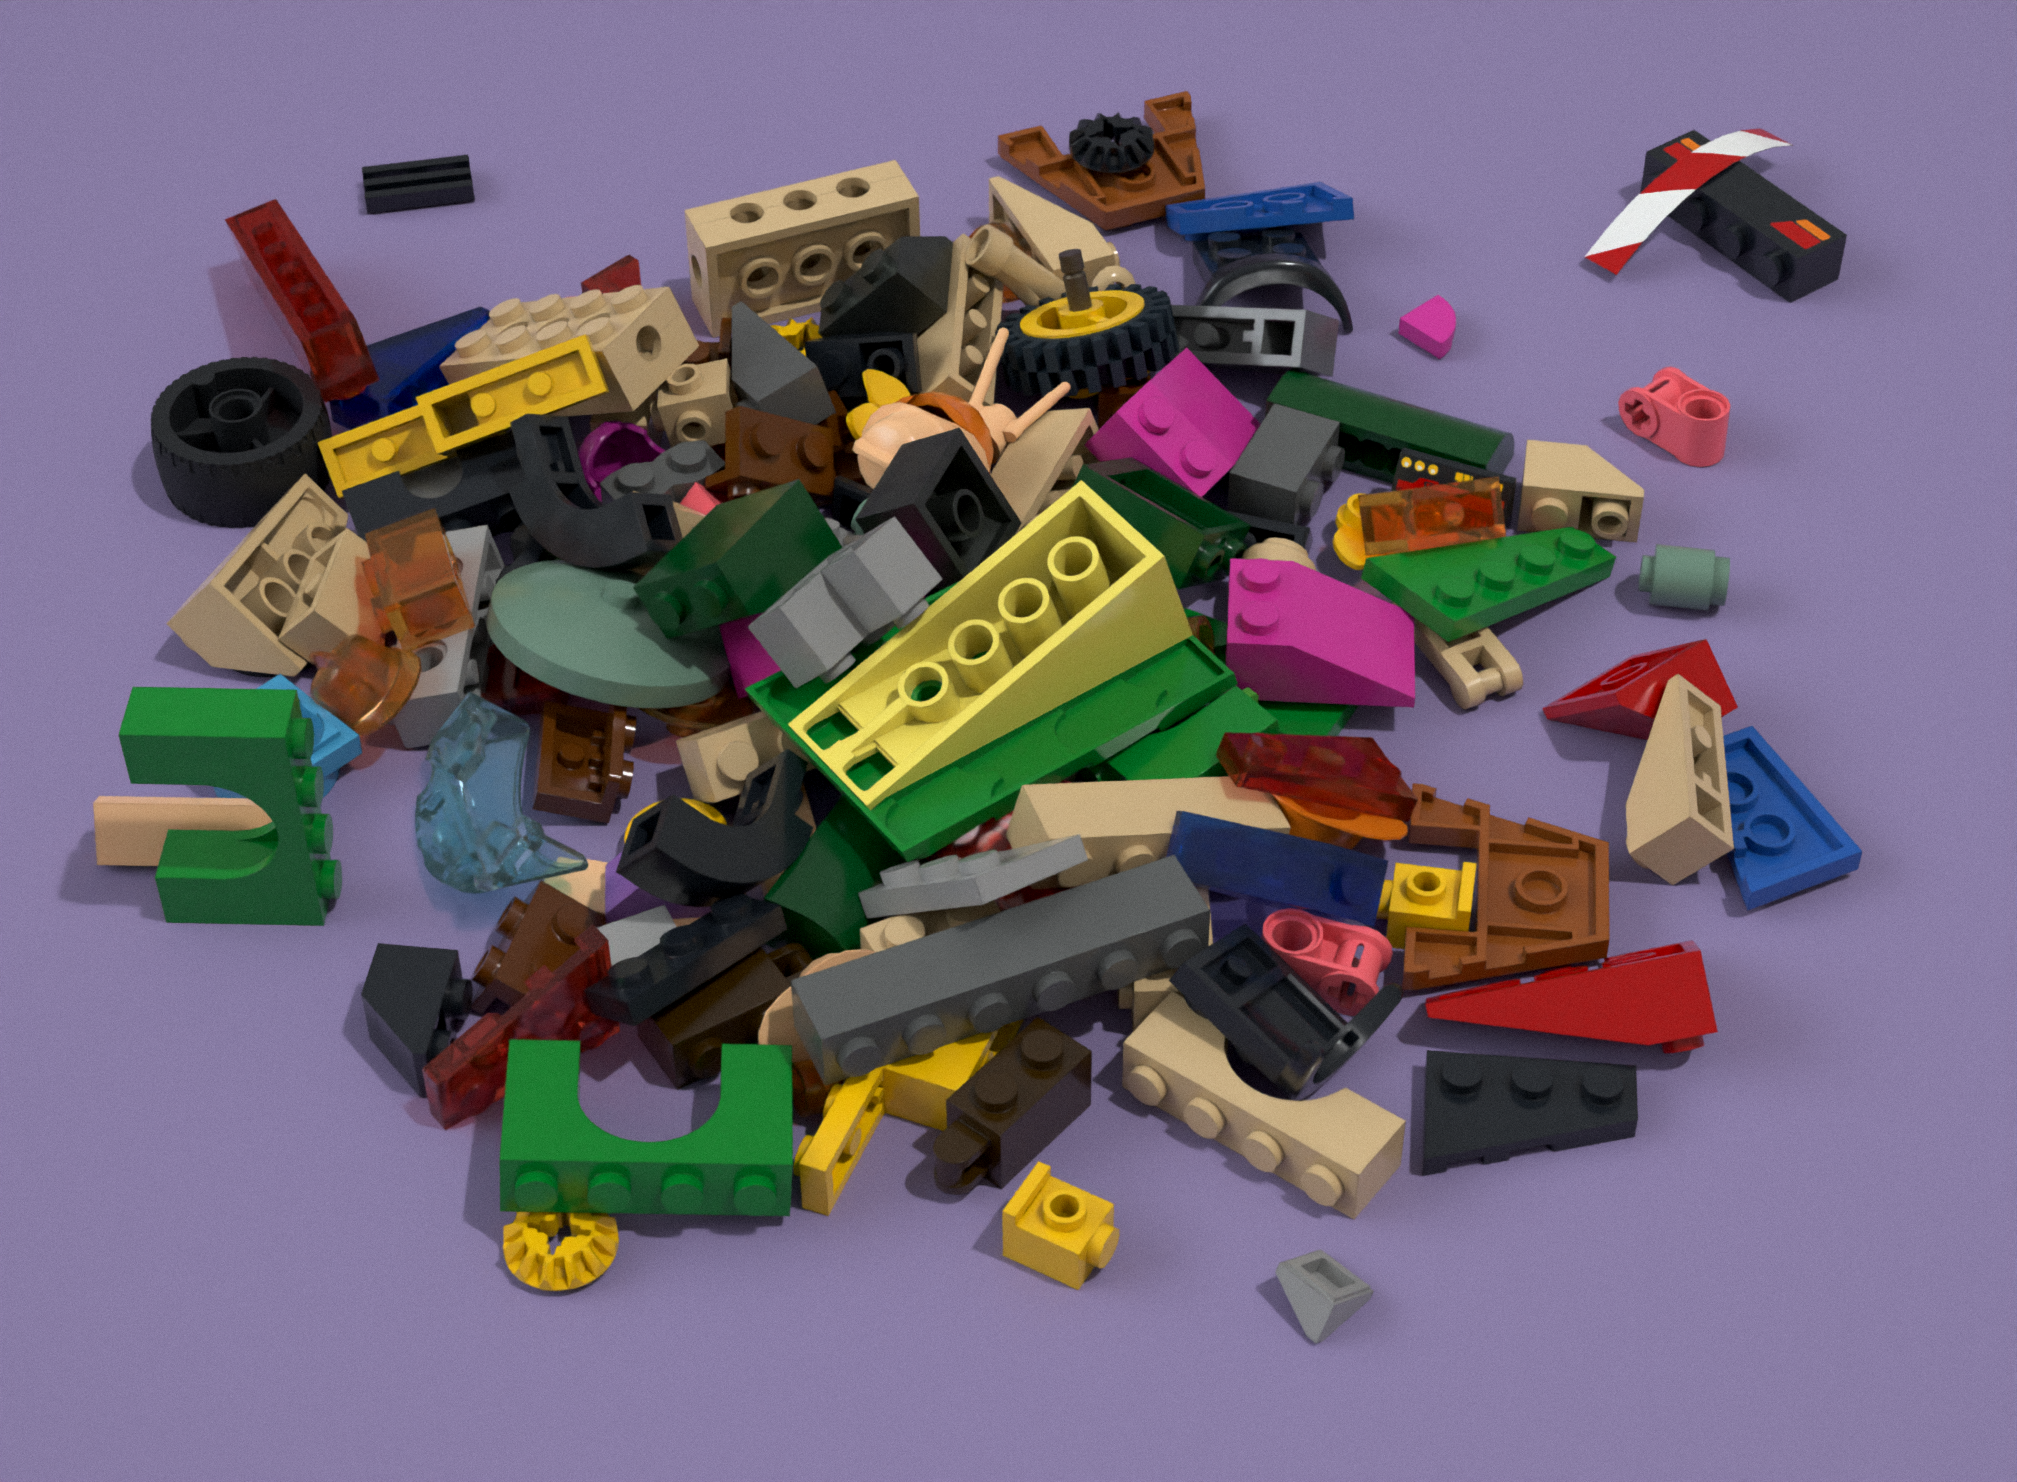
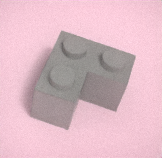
[748,516,942,688]

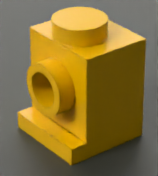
[1375,862,1477,949]
[1002,1161,1120,1290]

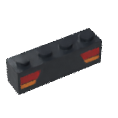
[1640,130,1847,303]

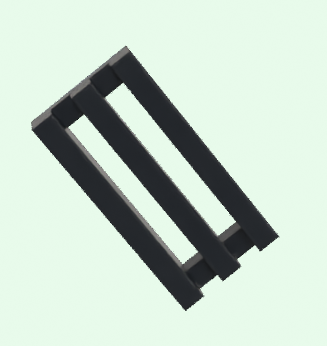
[362,155,475,214]

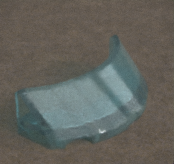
[415,692,589,894]

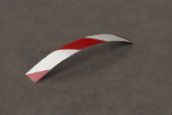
[1585,128,1794,275]

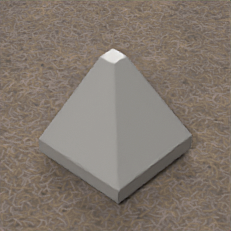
[1275,1250,1374,1344]

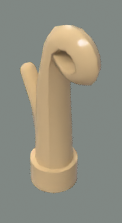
[965,224,1136,307]

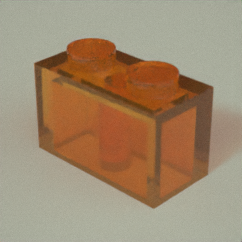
[1358,476,1506,555]
[361,508,476,653]

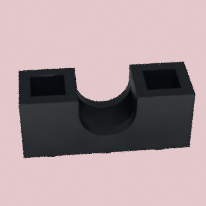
[342,431,526,571]

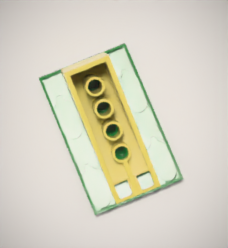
[745,480,1238,863]

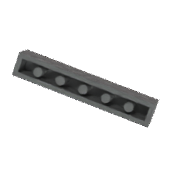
[791,855,1210,1086]

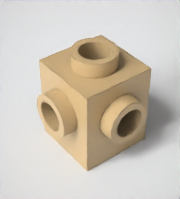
[650,359,740,448]

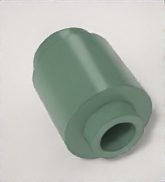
[1638,544,1730,611]

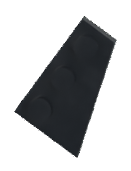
[1422,1050,1638,1176]

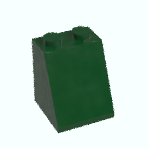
[633,479,843,639]

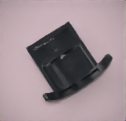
[1193,227,1353,333]
[1169,923,1404,1101]

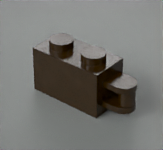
[637,943,814,1090]
[933,1017,1092,1195]

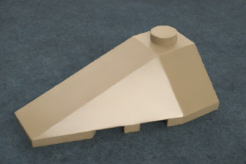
[166,474,348,676]

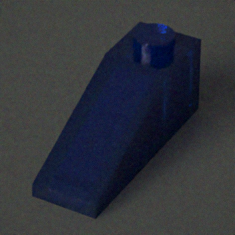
[325,306,490,430]
[1166,811,1388,926]

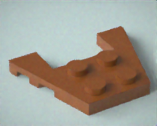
[998,91,1205,230]
[1402,783,1610,991]

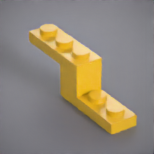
[317,334,609,499]
[793,1018,1025,1216]

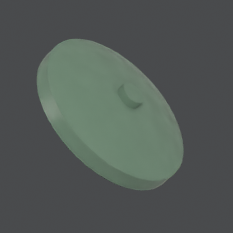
[486,560,731,708]

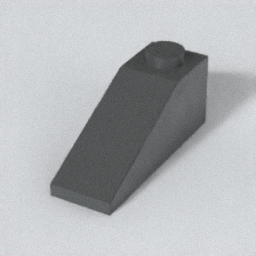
[732,301,836,425]
[1164,305,1339,377]

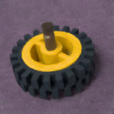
[995,249,1179,399]

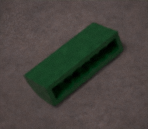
[1265,369,1514,484]
[764,795,960,960]

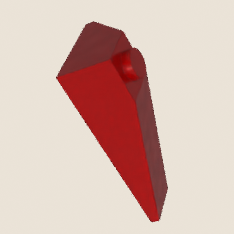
[1425,940,1718,1053]

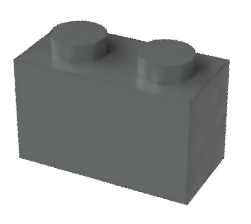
[1228,403,1345,525]

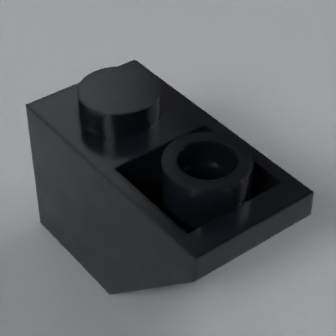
[805,332,922,398]
[361,943,473,1099]

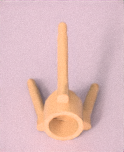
[968,328,1071,464]

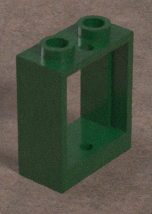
[1072,457,1251,590]

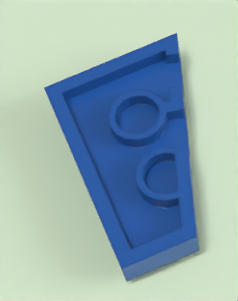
[1165,182,1354,241]
[1723,726,1862,911]

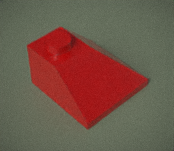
[1542,639,1738,740]

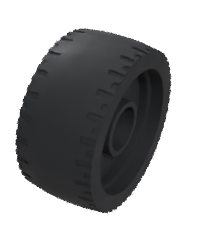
[151,357,332,528]

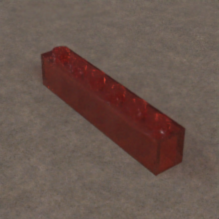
[224,199,380,403]

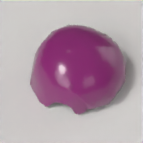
[578,420,665,503]

